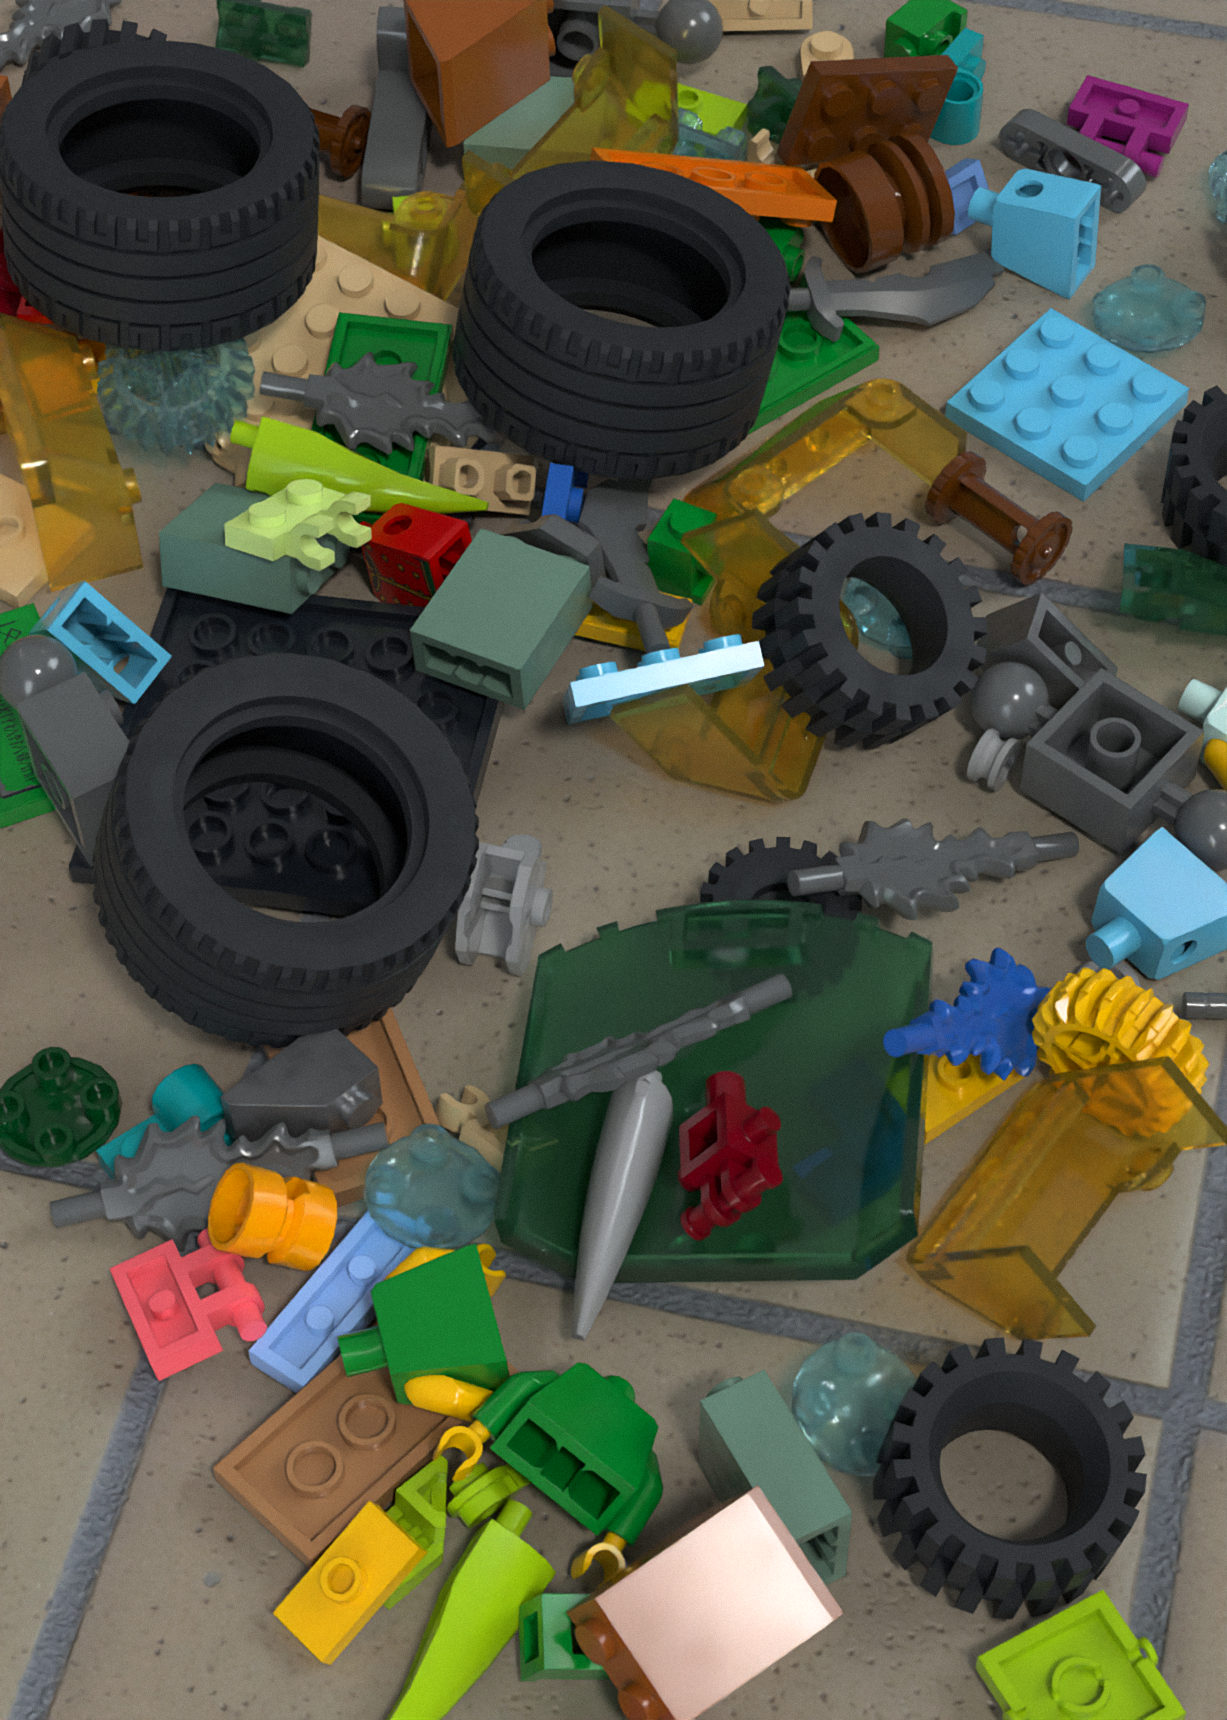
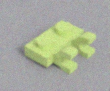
[224,479,372,571]

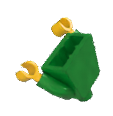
[433,1362,664,1590]

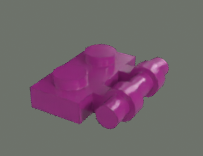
[1066,75,1189,178]

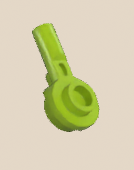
[446,1462,531,1529]

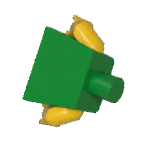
[337,1243,510,1423]

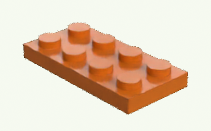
[590,147,837,227]

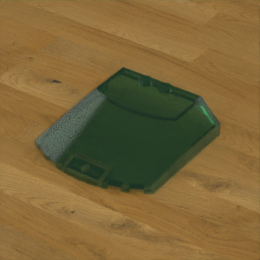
[493,899,934,1283]

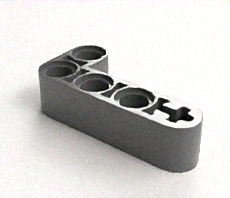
[361,6,433,210]

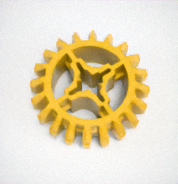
[1032,967,1209,1132]

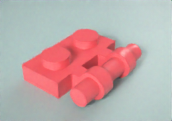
[109,1228,267,1381]

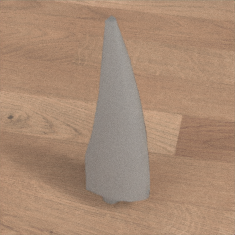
[571,1070,673,1341]

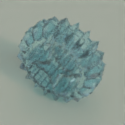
[97,338,255,457]

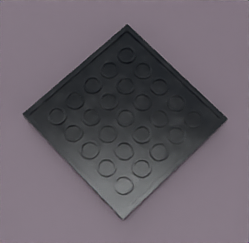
[69,587,504,916]

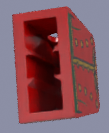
[349,503,472,607]

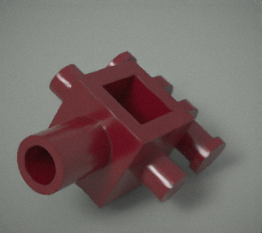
[677,1071,783,1241]

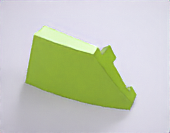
[383,1455,448,1610]

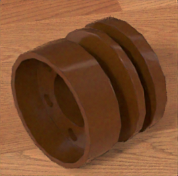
[814,130,955,274]

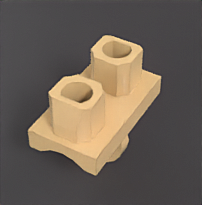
[429,445,536,515]

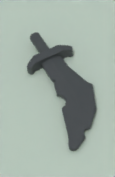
[787,248,1005,342]
[577,478,693,654]

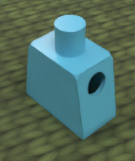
[968,169,1101,300]
[29,581,172,704]
[1085,827,1227,980]

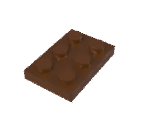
[776,55,958,166]

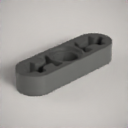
[999,109,1146,212]

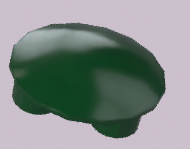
[0,1047,122,1167]

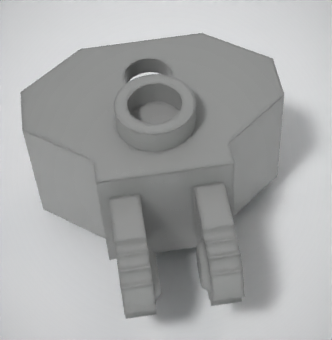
[455,834,553,976]

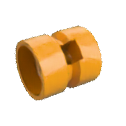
[208,1163,337,1271]

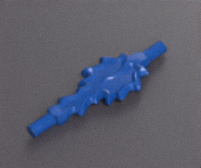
[883,947,1051,1081]

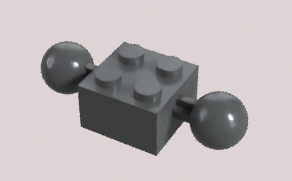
[547,0,723,90]
[0,635,131,867]
[970,661,1227,871]

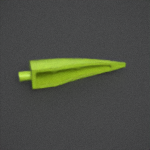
[230,416,489,514]
[385,1499,556,1720]

